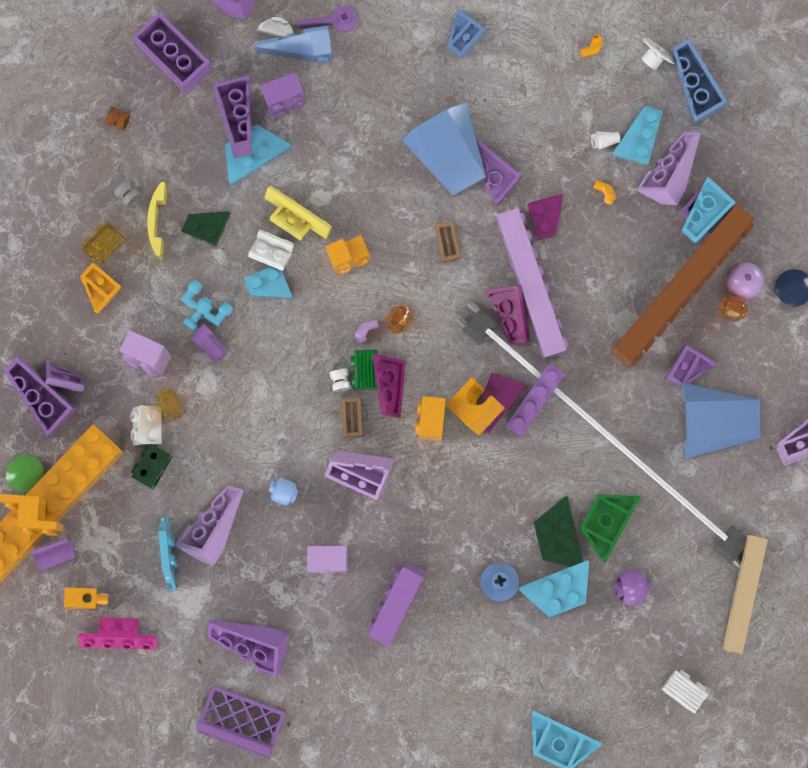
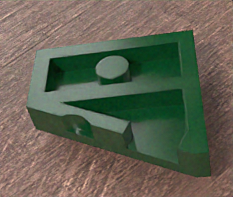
[181,211,231,247]

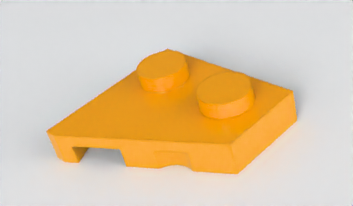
[80,262,122,315]

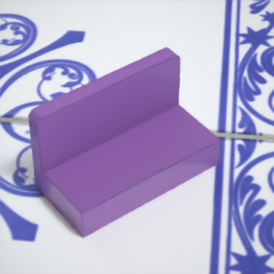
[30,539,77,572]

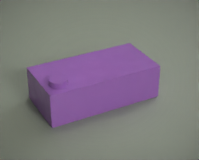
[132,12,213,95]

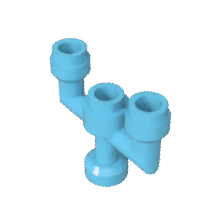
[180,279,233,332]

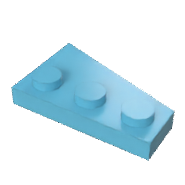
[611,106,663,165]
[682,177,736,244]

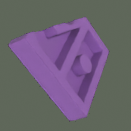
[665,345,717,388]
[44,360,85,392]

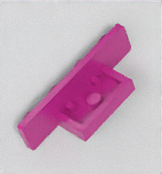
[78,617,158,650]

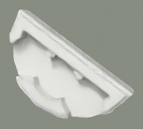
[257,17,293,39]

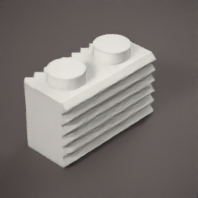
[661,670,708,713]

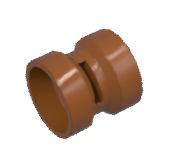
[105,107,130,131]

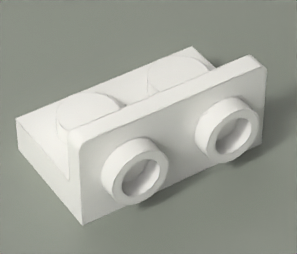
[248,230,294,271]

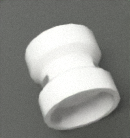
[330,369,351,392]

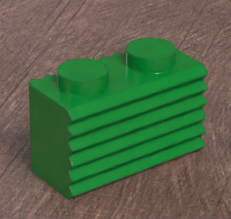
[351,349,378,391]

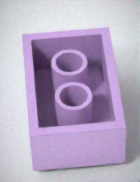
[119,330,172,377]

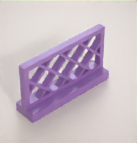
[195,686,286,759]

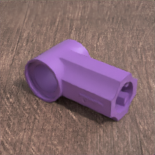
[190,324,228,363]

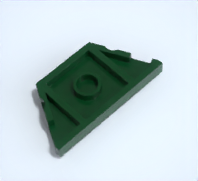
[533,496,583,567]

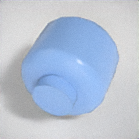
[268,477,298,506]

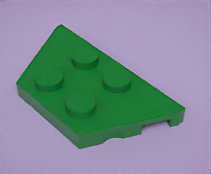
[580,494,640,563]

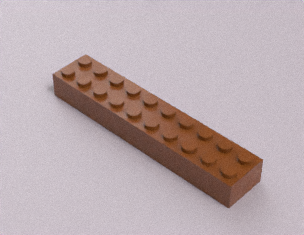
[610,204,755,368]

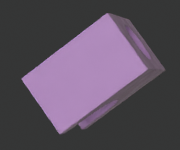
[307,546,348,573]

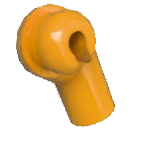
[580,34,603,58]
[593,180,616,205]

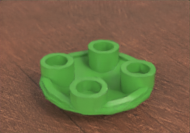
[6,455,44,493]

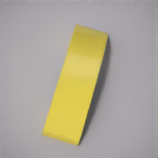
[147,182,167,260]

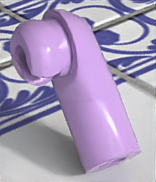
[355,319,379,343]

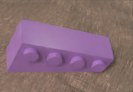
[213,75,253,159]
[4,357,78,437]
[368,561,428,647]

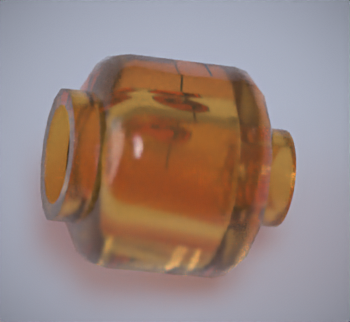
[718,295,748,322]
[386,305,414,334]

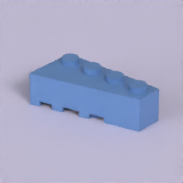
[672,39,728,126]

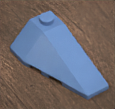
[255,26,333,63]

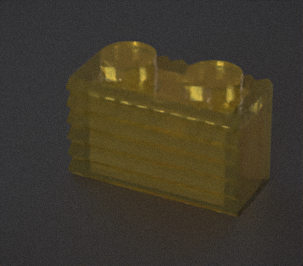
[81,222,125,267]
[155,387,186,422]

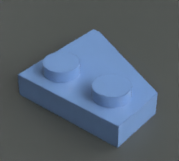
[447,9,486,59]

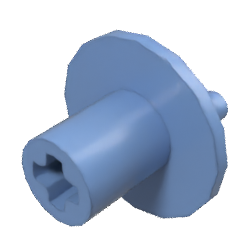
[480,563,519,602]

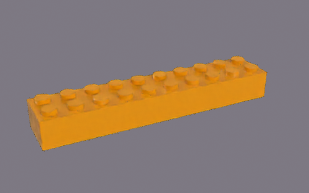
[0,424,124,584]

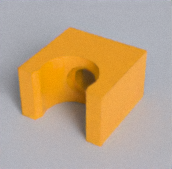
[446,377,505,436]

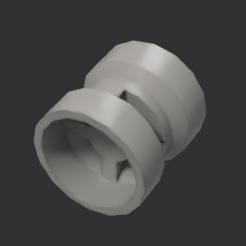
[114,180,141,207]

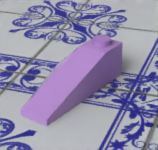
[637,132,700,205]
[175,485,243,565]

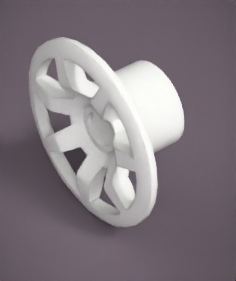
[641,37,676,70]

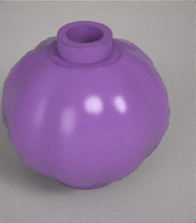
[614,569,652,606]

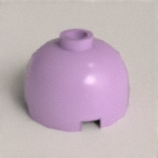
[725,262,764,301]

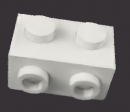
[130,405,162,446]

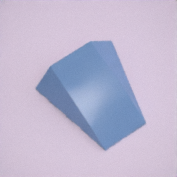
[402,102,486,196]
[682,383,761,460]

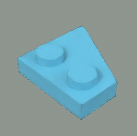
[244,266,293,299]

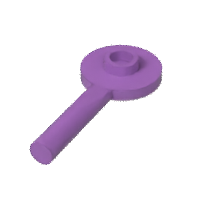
[298,6,357,32]

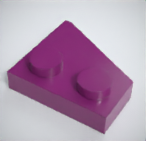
[527,194,563,240]

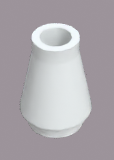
[591,131,620,150]

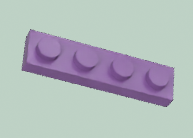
[506,363,566,437]

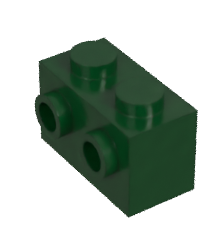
[131,444,173,490]

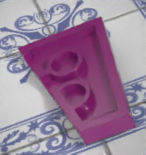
[485,285,530,345]
[373,354,406,418]
[479,372,528,433]

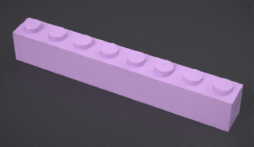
[496,208,569,360]

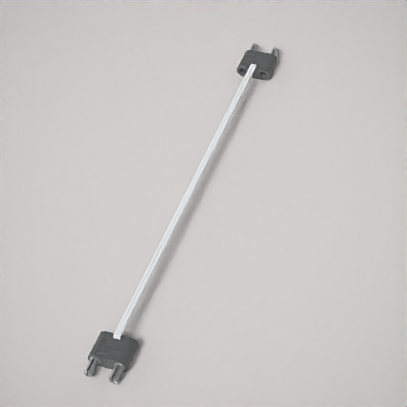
[455,301,747,569]

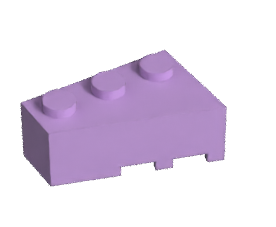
[776,419,808,466]
[325,450,395,500]

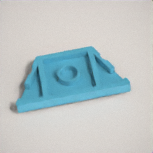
[225,125,292,186]
[158,516,178,591]
[518,560,589,618]
[532,711,602,768]

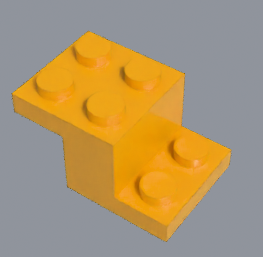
[0,494,64,536]

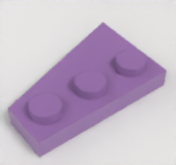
[477,140,522,205]

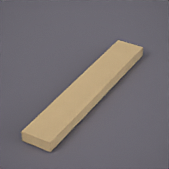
[722,535,768,654]

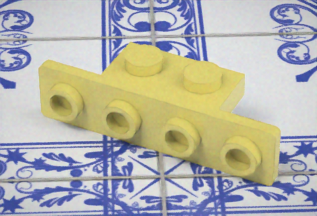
[265,186,332,241]

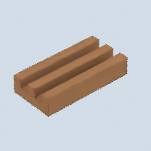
[435,221,461,263]
[342,398,363,438]

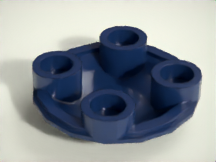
[774,269,808,307]

